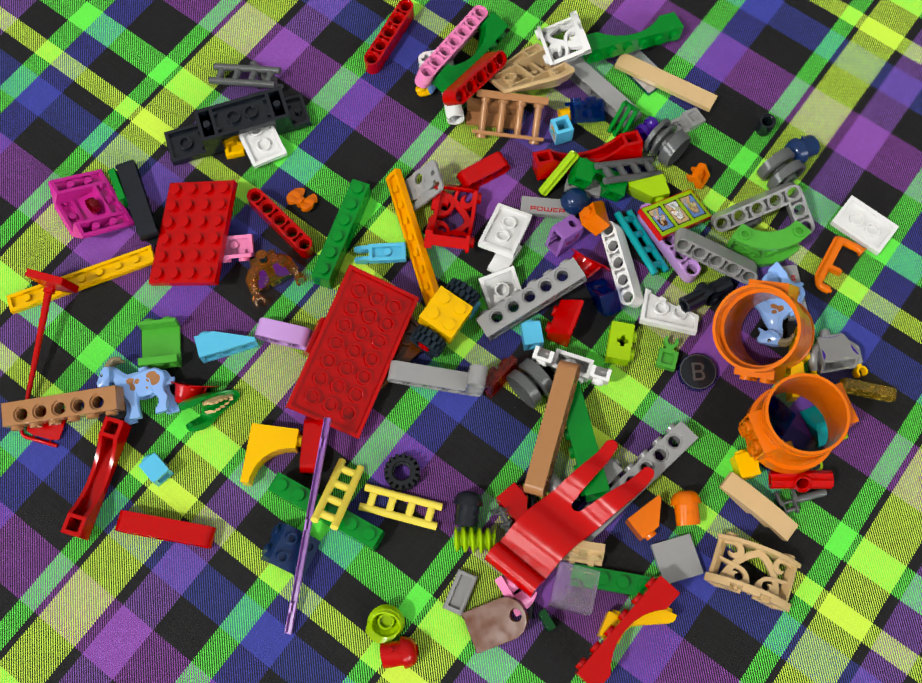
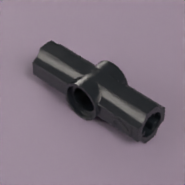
[678,275,734,313]

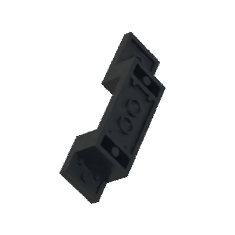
[164,86,312,166]

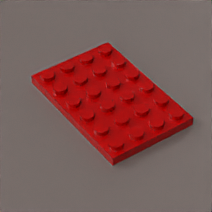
[149,180,238,286]

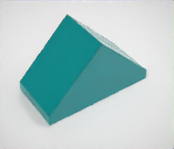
[800,406,828,448]

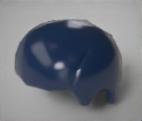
[560,187,590,215]

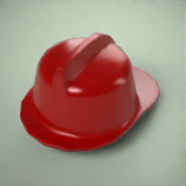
[571,248,611,278]
[171,381,218,403]

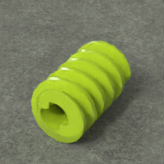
[454,525,496,554]

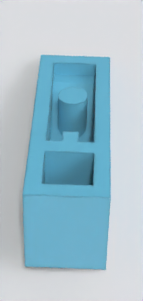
[194,331,259,363]

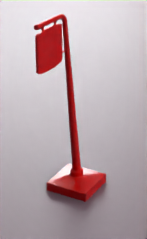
[20,268,79,448]

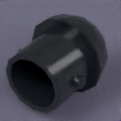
[453,491,483,527]

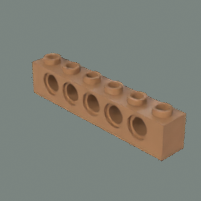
[1,385,125,431]

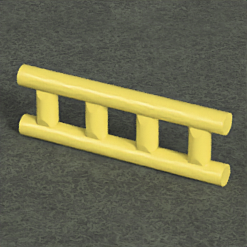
[311,458,364,530]
[358,483,443,530]

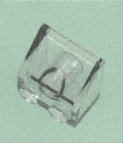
[548,561,601,616]

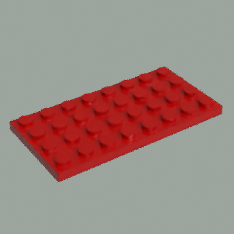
[285,264,419,439]

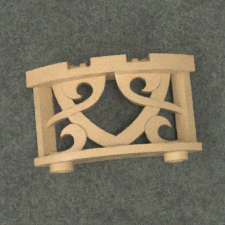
[704,532,801,612]

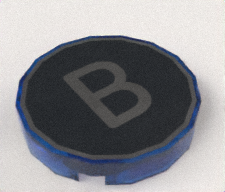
[678,353,717,392]

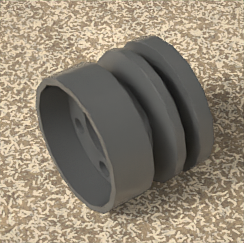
[643,118,692,167]

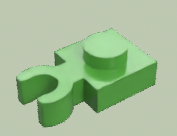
[655,336,679,372]

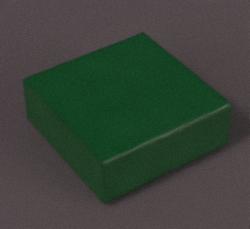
[537,609,556,632]

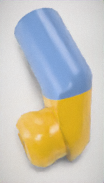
[415,84,436,97]

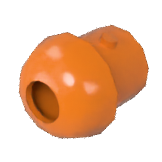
[670,490,702,526]

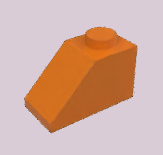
[579,200,610,236]
[625,495,661,541]

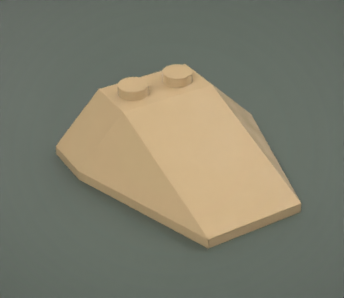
[489,43,575,93]

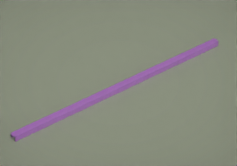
[284,417,331,635]

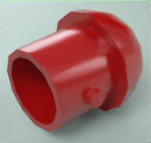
[380,636,418,669]

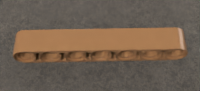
[524,360,581,497]

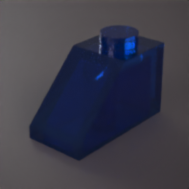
[586,277,622,317]

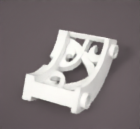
[535,10,592,68]

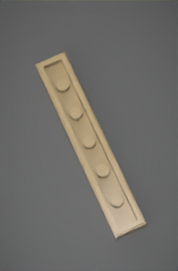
[614,54,718,112]

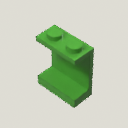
[137,316,182,369]

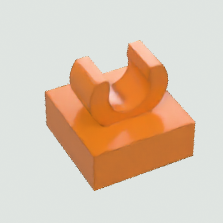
[686,163,710,189]

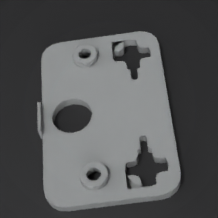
[405,160,444,211]

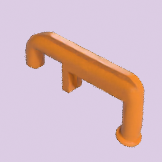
[814,236,867,294]

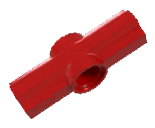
[768,470,834,493]

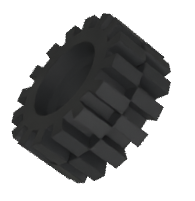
[384,453,421,492]

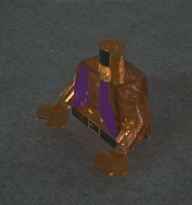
[246,250,307,307]

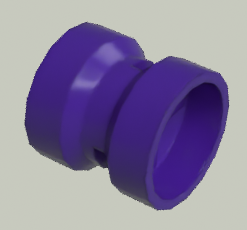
[635,116,659,141]

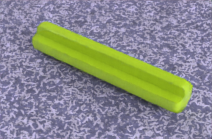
[538,150,579,196]

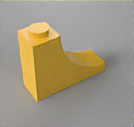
[240,423,302,486]

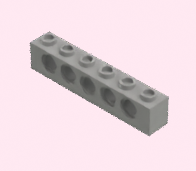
[476,257,587,342]

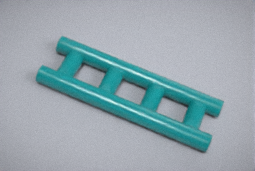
[614,209,670,276]

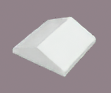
[478,265,522,310]

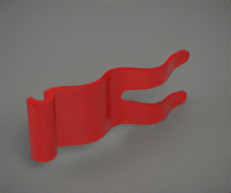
[485,440,654,598]

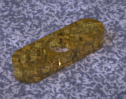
[839,378,897,402]

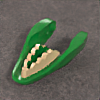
[179,389,240,432]

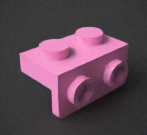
[223,234,255,263]

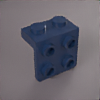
[261,522,320,577]

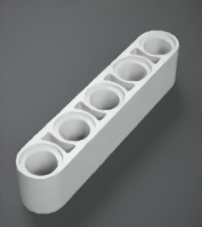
[601,221,643,308]

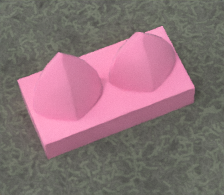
[495,576,537,617]

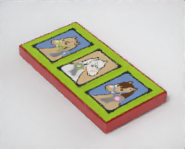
[637,189,712,241]

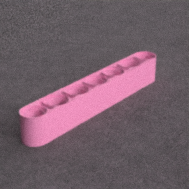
[415,5,488,88]

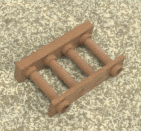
[472,89,549,145]

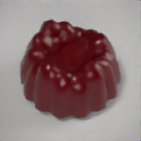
[85,197,102,215]

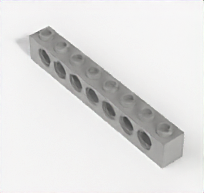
[582,421,698,542]

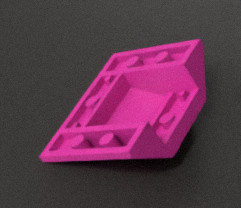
[48,169,135,239]

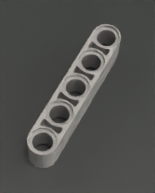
[674,228,758,284]

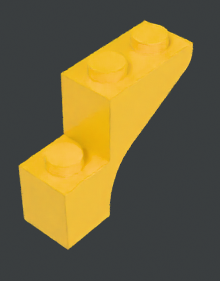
[597,604,677,644]

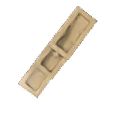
[719,472,799,541]

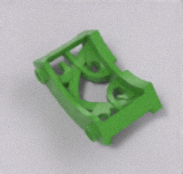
[726,220,811,267]

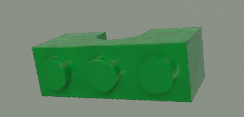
[568,157,627,202]

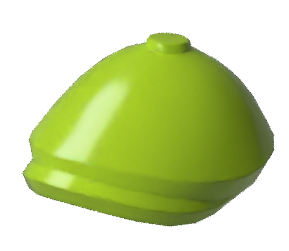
[365,604,405,644]

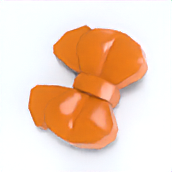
[286,188,318,212]

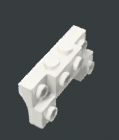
[532,346,612,386]

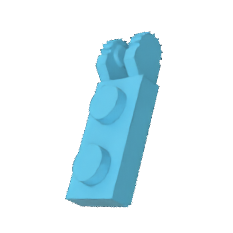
[354,242,406,265]

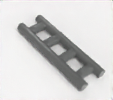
[209,63,281,88]
[594,156,663,185]

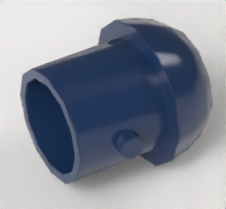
[784,135,820,164]

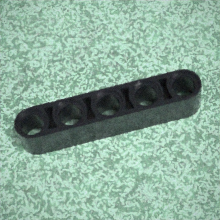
[116,159,159,242]

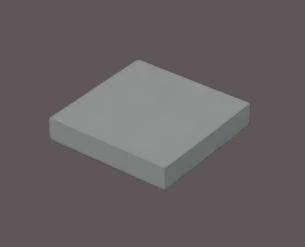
[650,534,704,584]

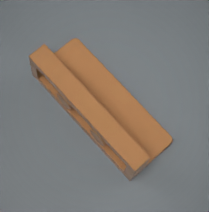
[465,98,517,130]

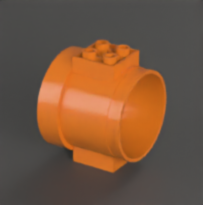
[712,279,815,385]
[738,373,859,474]

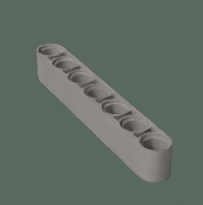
[548,38,642,128]

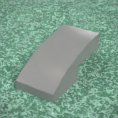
[671,107,706,134]

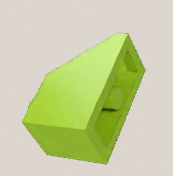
[626,174,670,204]

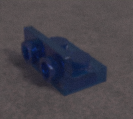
[564,96,605,124]

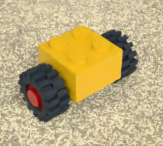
[409,278,480,358]

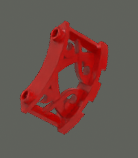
[424,182,482,253]

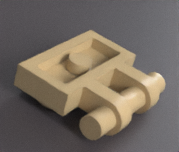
[562,541,606,567]

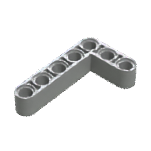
[710,182,815,234]
[387,361,488,397]

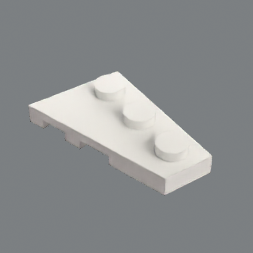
[639,288,699,336]

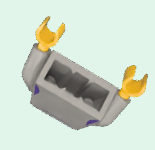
[808,329,868,378]

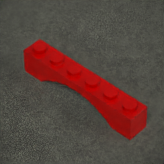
[532,130,643,181]
[60,416,131,541]
[574,575,680,683]

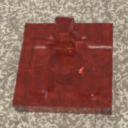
[485,355,518,399]

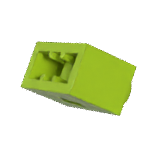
[604,321,637,366]

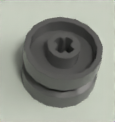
[757,147,806,190]
[506,358,553,408]

